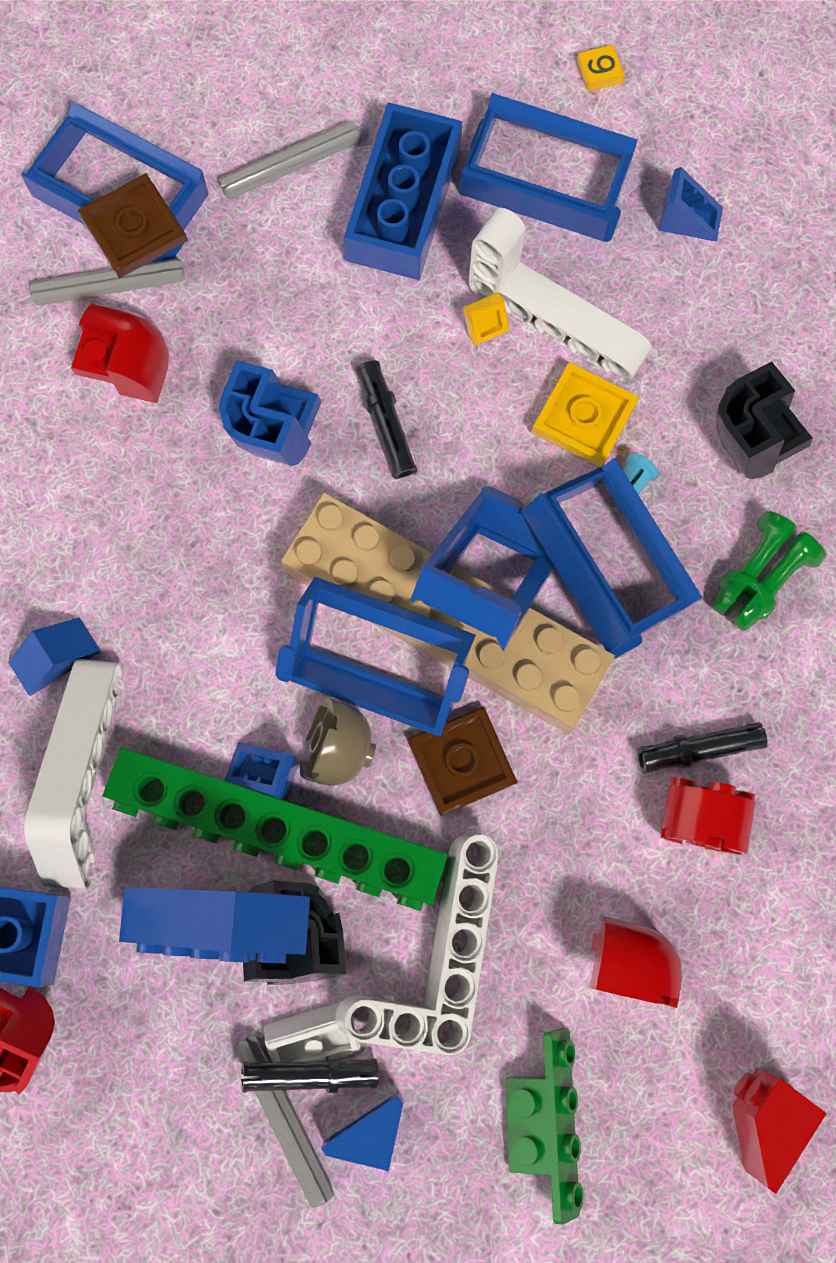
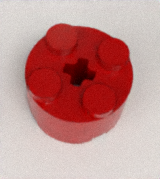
[660,777,756,855]

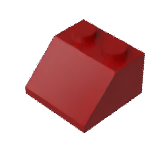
[732,1068,827,1194]

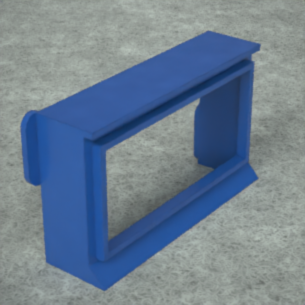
[459,93,638,242]
[21,100,209,262]
[522,458,703,659]
[410,486,555,652]
[275,577,476,737]

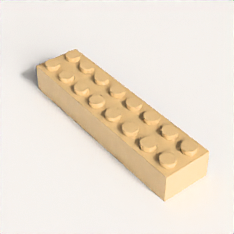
[281,493,615,735]

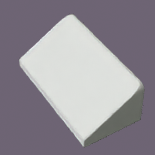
[264,1002,362,1063]

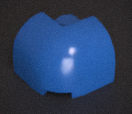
[218,360,322,466]

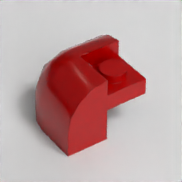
[71,302,169,403]
[589,916,682,1008]
[0,986,55,1095]

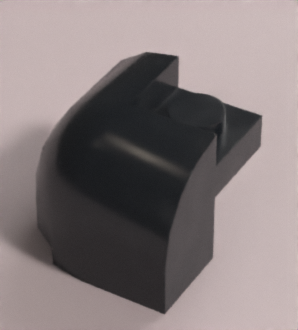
[716,361,813,479]
[243,880,347,985]

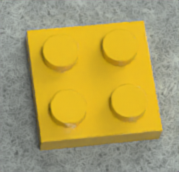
[531,362,640,467]

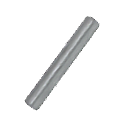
[219,121,360,199]
[30,258,185,306]
[234,1034,334,1208]

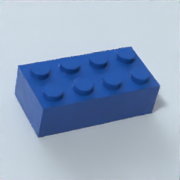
[344,102,463,281]
[0,886,71,987]
[119,887,310,963]

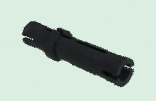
[356,360,418,479]
[637,722,768,774]
[241,1056,379,1093]

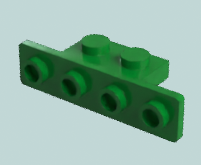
[505,1029,584,1225]

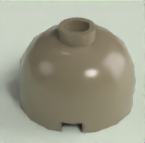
[299,697,376,786]

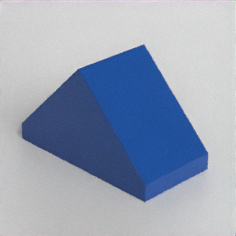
[659,167,723,241]
[8,618,101,696]
[224,742,299,801]
[321,1091,403,1171]

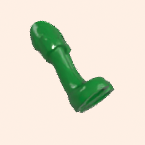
[711,511,826,632]

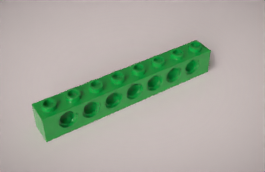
[102,747,448,911]

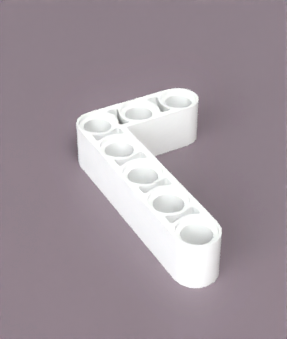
[469,208,652,383]
[24,659,122,890]
[336,835,498,1055]

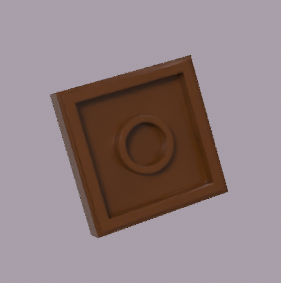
[77,173,188,279]
[407,706,518,817]

